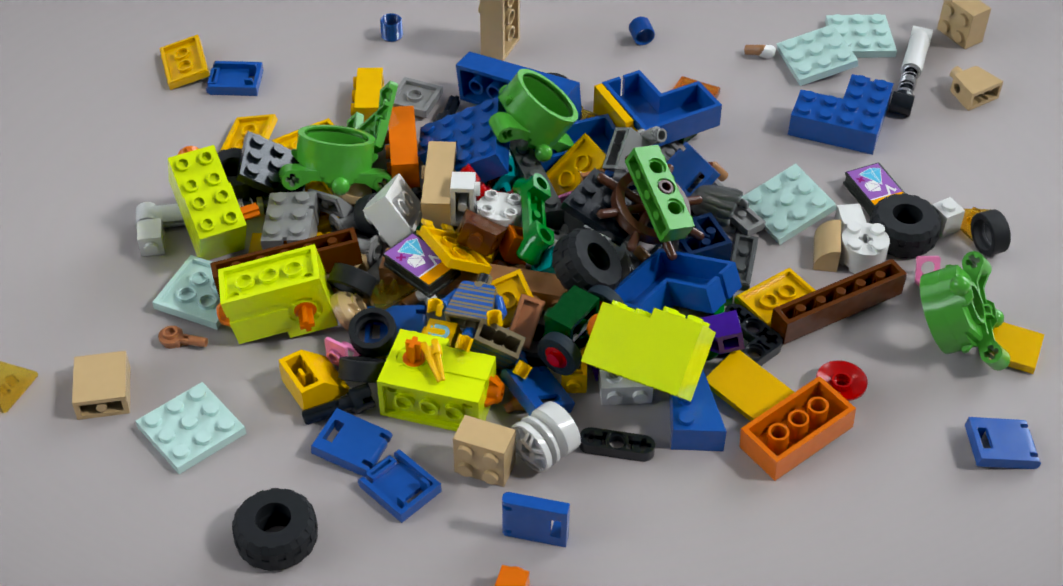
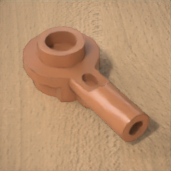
[158,326,208,349]

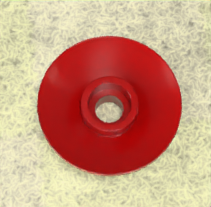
[816,360,868,401]

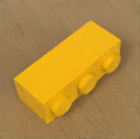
[351,68,384,122]

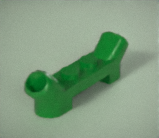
[512,173,554,266]

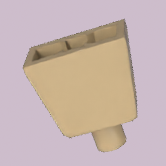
[950,66,1003,111]

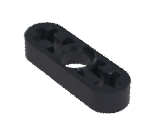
[579,427,655,462]

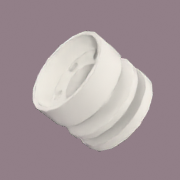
[511,401,581,473]

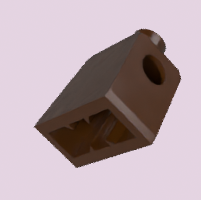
[456,209,507,256]

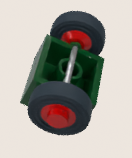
[537,285,624,376]

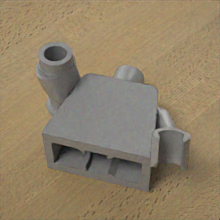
[602,126,667,182]

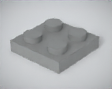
[393,77,443,118]

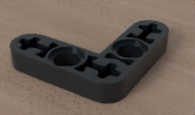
[724,304,783,366]

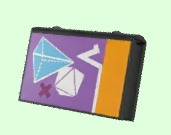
[843,162,907,216]
[383,232,462,298]

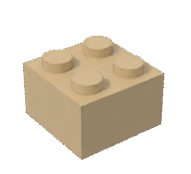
[937,0,991,49]
[453,415,516,487]

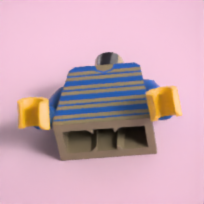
[427,273,507,330]
[455,318,532,380]

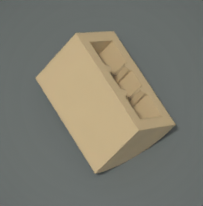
[813,220,841,272]

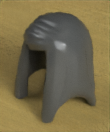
[690,185,749,234]

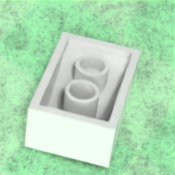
[363,173,422,247]

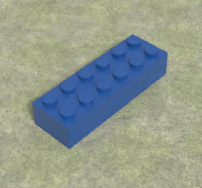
[456,51,582,121]

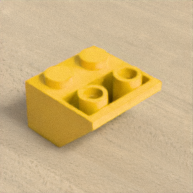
[278,350,350,410]

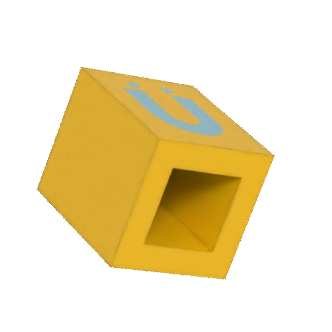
[422,318,462,348]

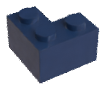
[678,212,733,261]

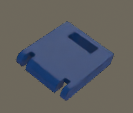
[206,61,264,96]
[666,141,721,197]
[364,305,427,355]
[500,366,575,416]
[311,408,393,477]
[965,417,1041,469]
[358,449,442,523]
[502,492,570,547]

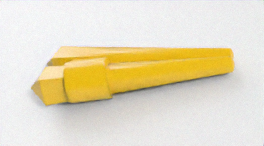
[421,338,445,382]

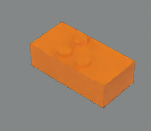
[385,106,420,189]
[739,376,856,481]

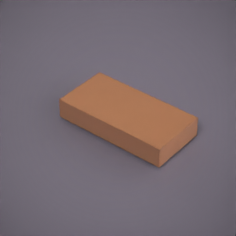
[509,294,545,350]

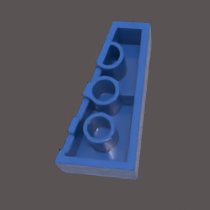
[669,370,727,451]

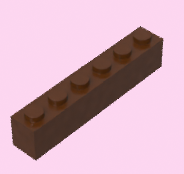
[210,227,363,299]
[770,259,907,344]

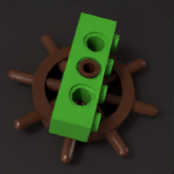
[597,145,704,261]

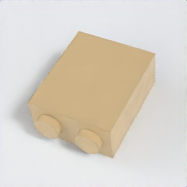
[72,351,131,420]

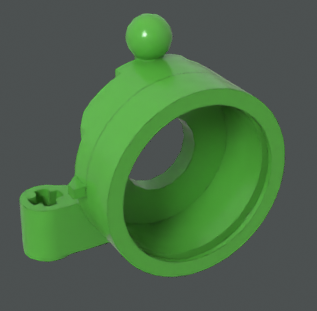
[489,69,578,162]
[279,125,392,195]
[920,251,1010,371]

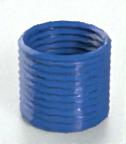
[380,13,403,42]
[629,16,655,45]

